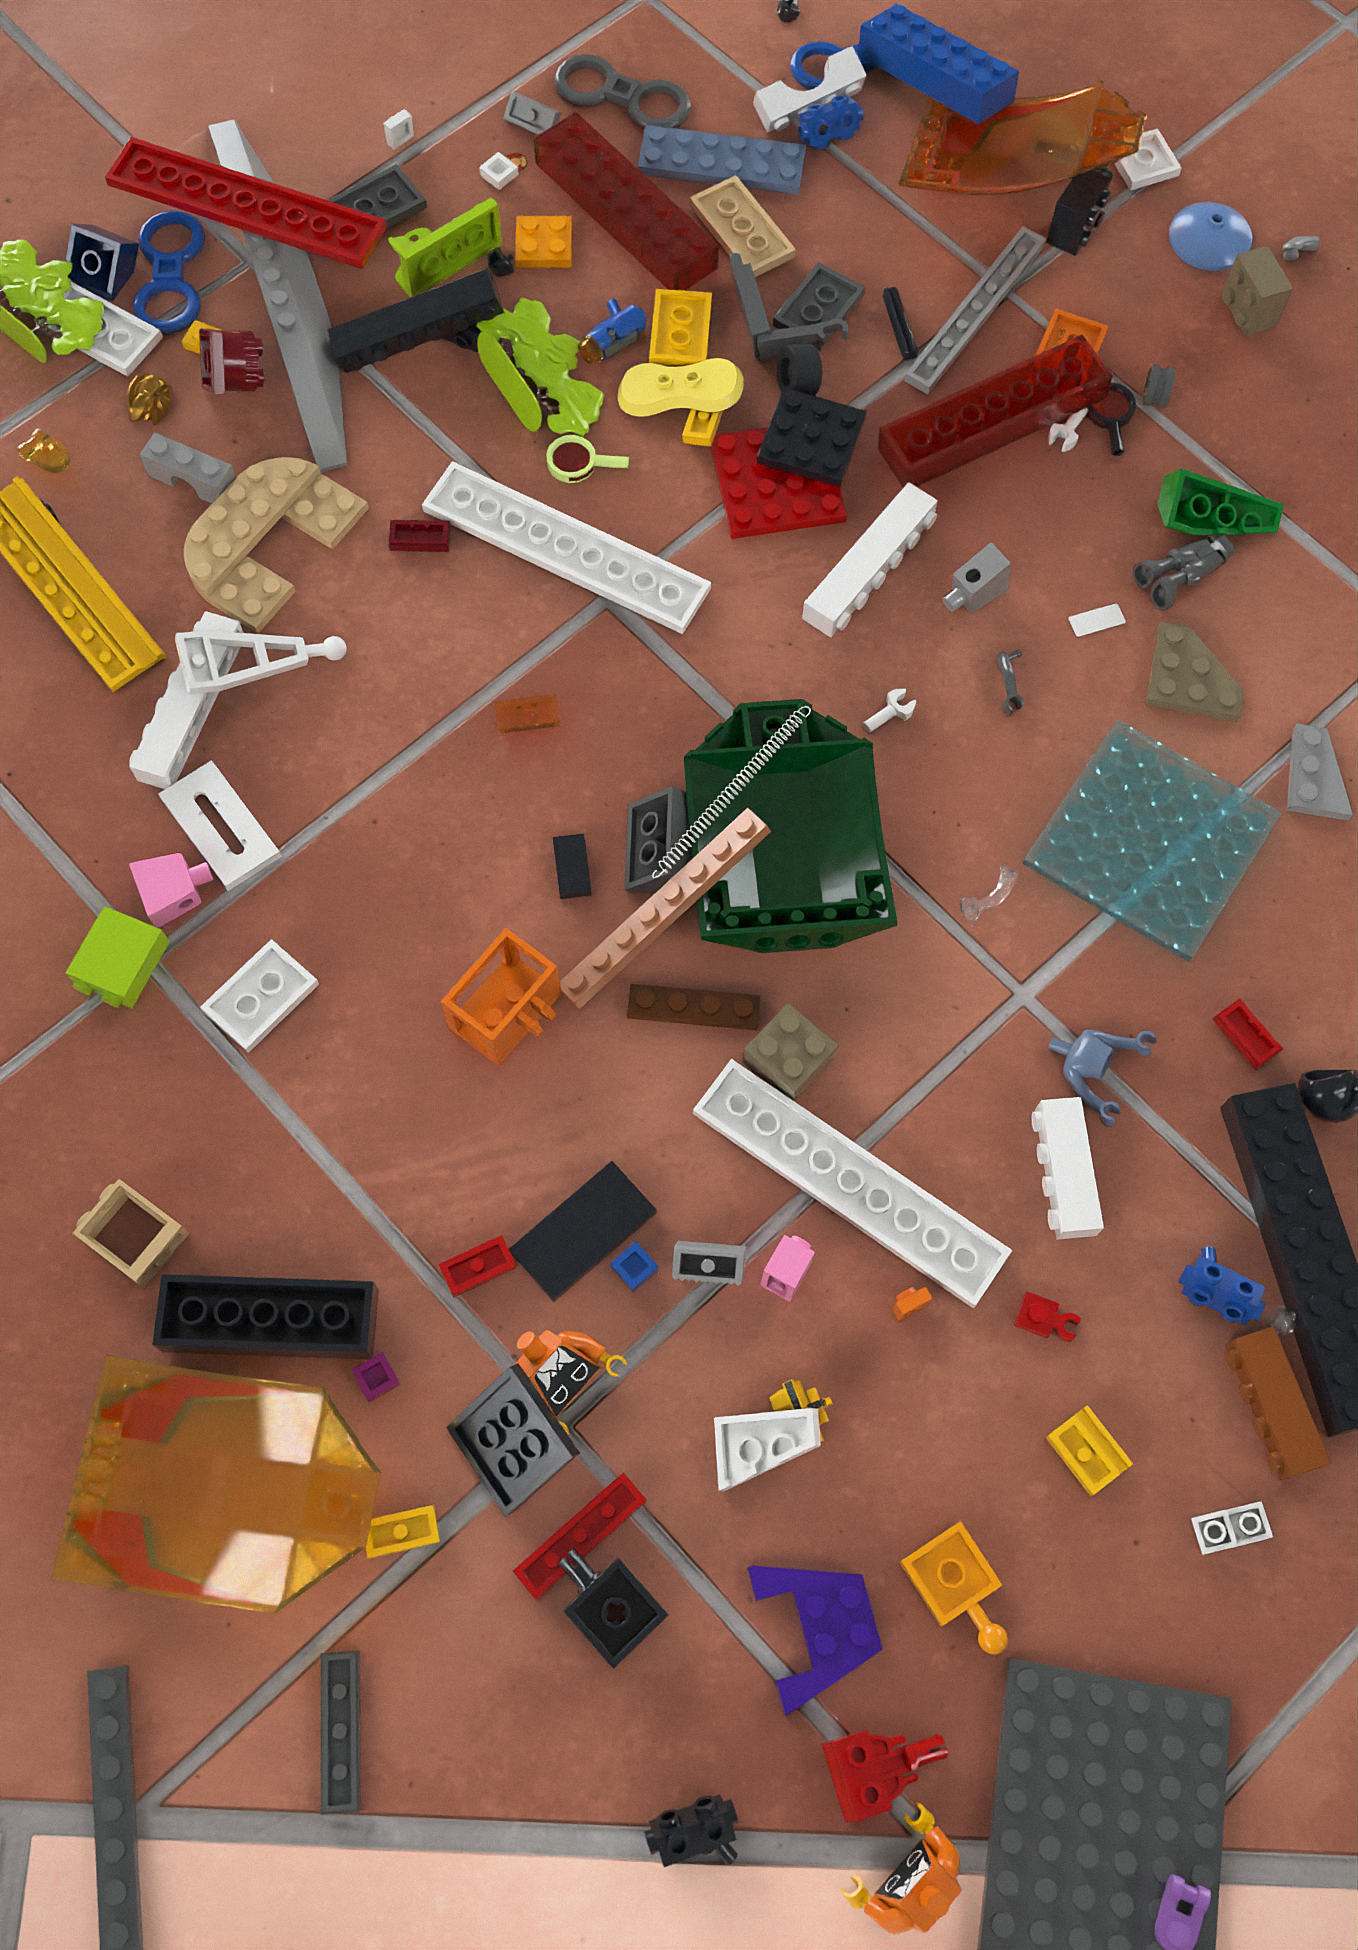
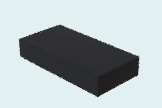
[553,834,592,899]

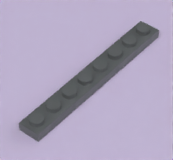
[87,1665,143,1950]

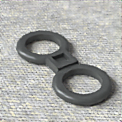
[554,54,691,129]

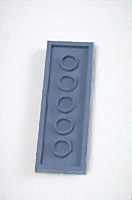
[638,125,806,195]

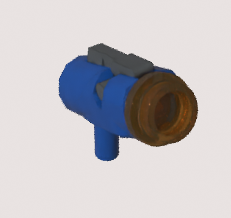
[578,299,647,364]

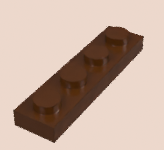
[627,984,760,1030]

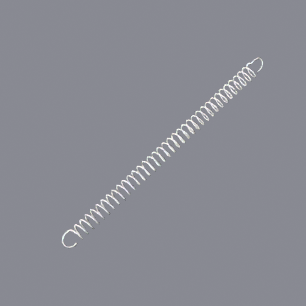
[652,706,811,878]

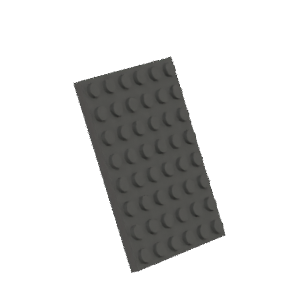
[977,1658,1232,1950]

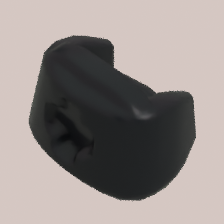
[777,0,800,22]
[488,247,514,277]

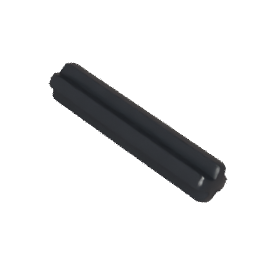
[882,286,918,361]

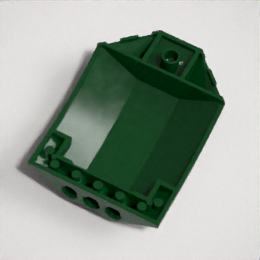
[684,699,898,953]

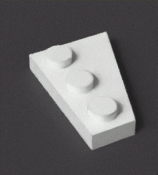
[714,1408,821,1491]

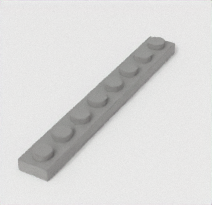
[904,226,1047,394]

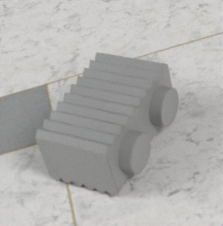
[672,1241,746,1286]

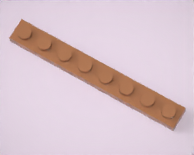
[560,808,771,1009]

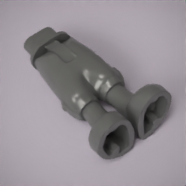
[1133,535,1235,611]

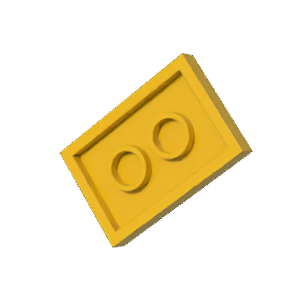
[649,289,712,367]

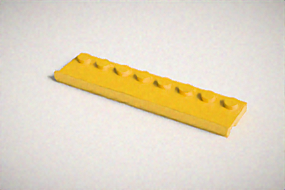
[0,476,167,692]

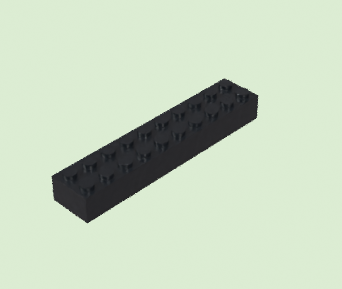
[1220,1083,1358,1437]

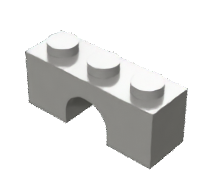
[139,433,236,503]

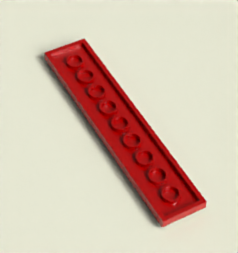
[105,137,387,270]

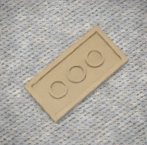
[689,175,796,277]

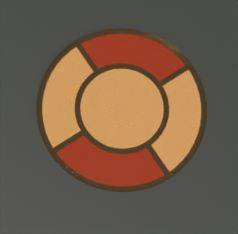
[506,153,527,171]

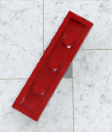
[513,1472,647,1601]

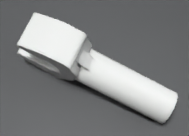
[1048,404,1088,452]
[863,689,916,733]

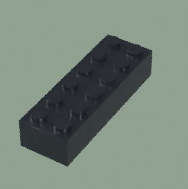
[152,1274,379,1359]

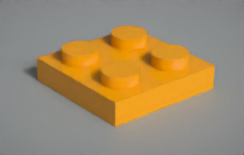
[515,216,572,268]

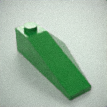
[1157,468,1284,536]

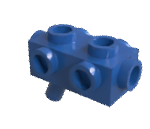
[798,95,864,149]
[1178,1246,1266,1325]

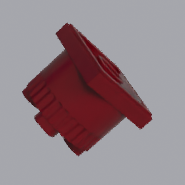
[199,328,264,394]

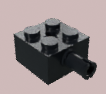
[1046,165,1113,256]
[557,1547,669,1669]

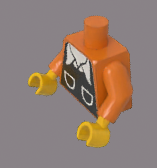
[515,1330,627,1435]
[841,1803,962,1934]

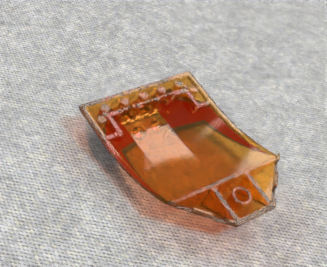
[899,78,1147,195]

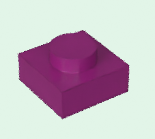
[351,1352,401,1402]

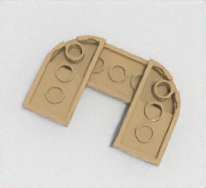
[184,457,369,634]

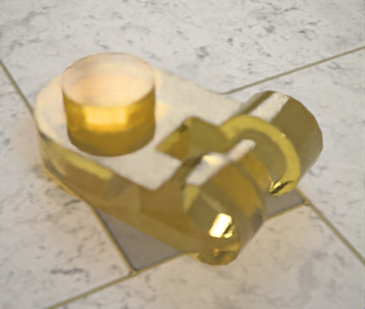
[16,428,70,473]

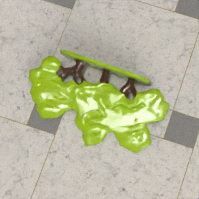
[0,240,104,363]
[476,298,604,437]

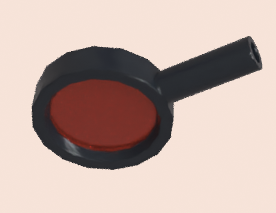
[1086,382,1136,456]

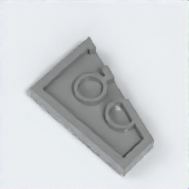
[1287,723,1353,821]

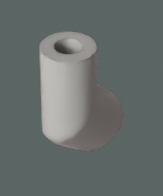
[1282,236,1319,261]

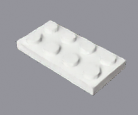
[34,282,163,377]

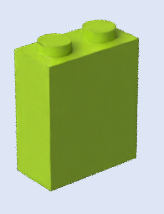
[65,906,170,1009]

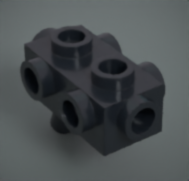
[644,1794,738,1868]

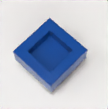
[610,1241,659,1292]

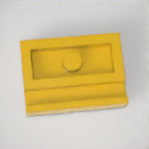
[1045,1405,1133,1496]

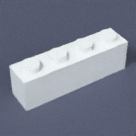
[1031,1097,1104,1240]

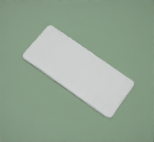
[1068,604,1126,637]

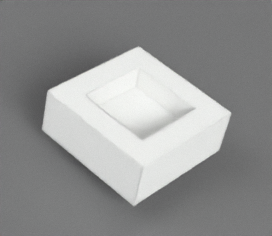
[383,109,414,150]
[479,152,519,190]

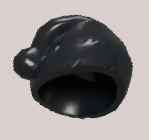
[1298,1070,1358,1123]

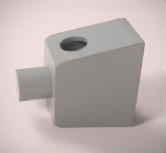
[942,542,1011,613]

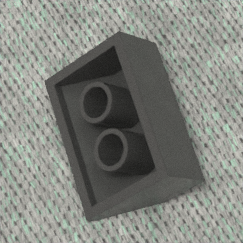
[624,786,692,893]

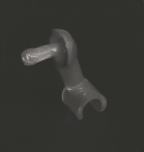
[960,865,1018,921]

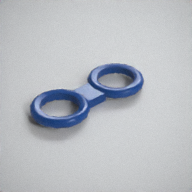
[790,41,885,90]
[133,211,205,334]

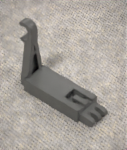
[730,253,849,361]

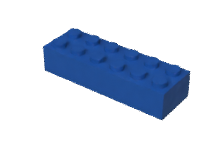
[858,4,1019,124]

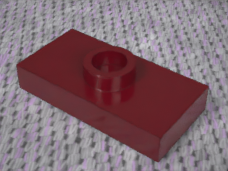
[388,520,451,552]

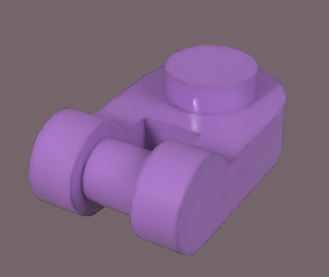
[1154,1874,1211,1950]

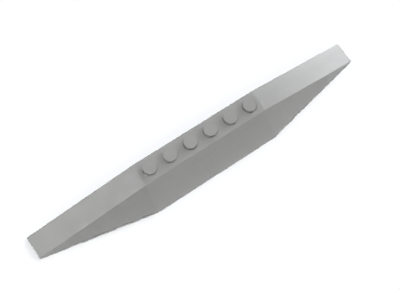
[208,120,347,473]

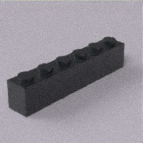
[328,268,504,373]

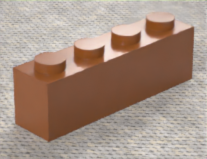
[1225,1326,1331,1480]

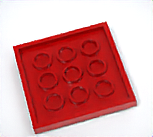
[710,427,847,539]

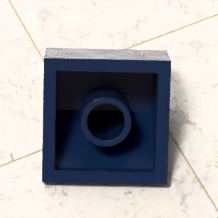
[65,224,139,301]

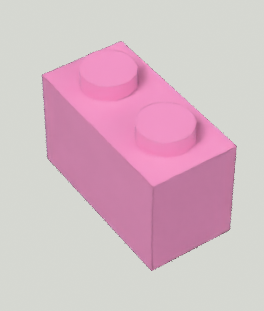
[760,1235,815,1302]

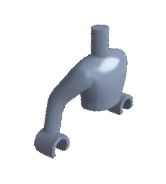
[1049,1029,1156,1127]

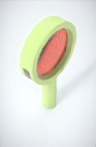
[547,435,629,483]

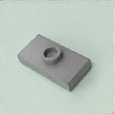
[503,91,562,140]

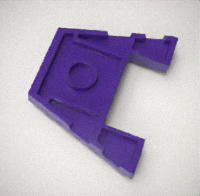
[747,1566,883,1715]

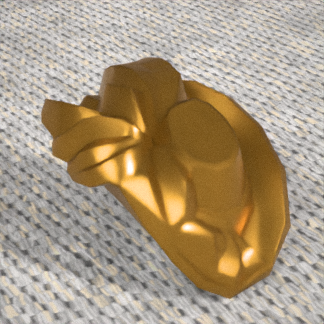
[126,373,172,425]

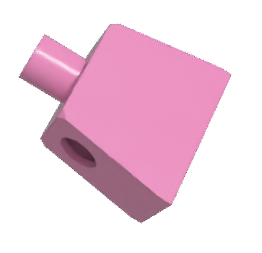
[129,853,214,928]

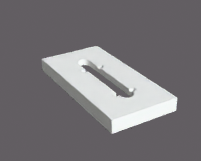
[158,760,282,891]

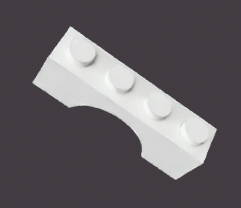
[753,46,867,133]

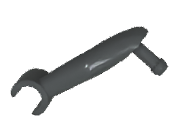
[997,650,1024,715]

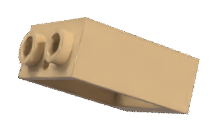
[73,1179,189,1288]

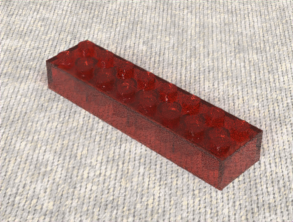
[534,112,719,291]
[878,334,1113,488]

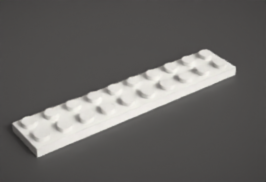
[422,461,711,634]
[693,1059,1012,1308]

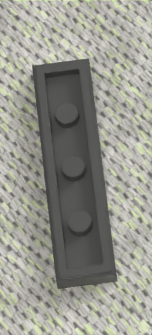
[321,1651,361,1815]

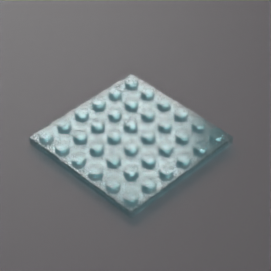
[1022,719,1282,962]

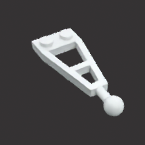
[175,630,347,695]

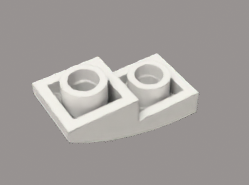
[1191,1501,1273,1555]

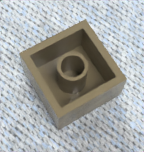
[1221,246,1293,336]
[742,1003,838,1101]

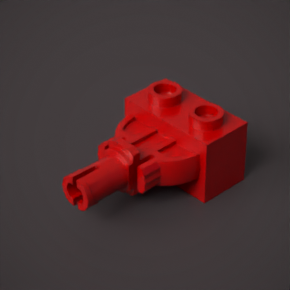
[821,1730,948,1822]

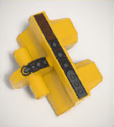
[769,1380,833,1442]

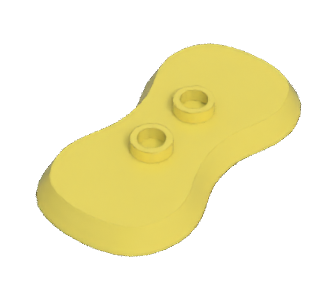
[618,358,744,417]

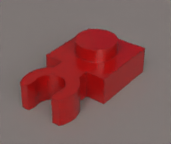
[1014,1291,1081,1342]

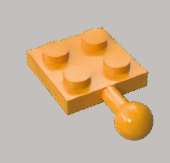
[900,1521,1008,1654]

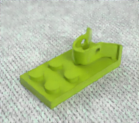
[389,197,502,297]

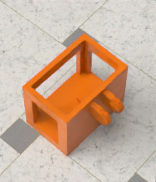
[440,928,561,1067]

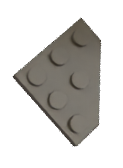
[1146,621,1243,723]

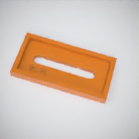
[1017,308,1109,418]

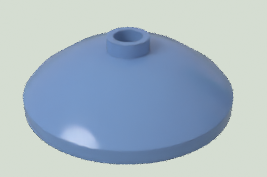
[1169,202,1252,271]

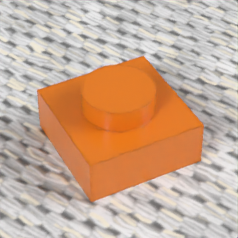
[892,1286,933,1322]

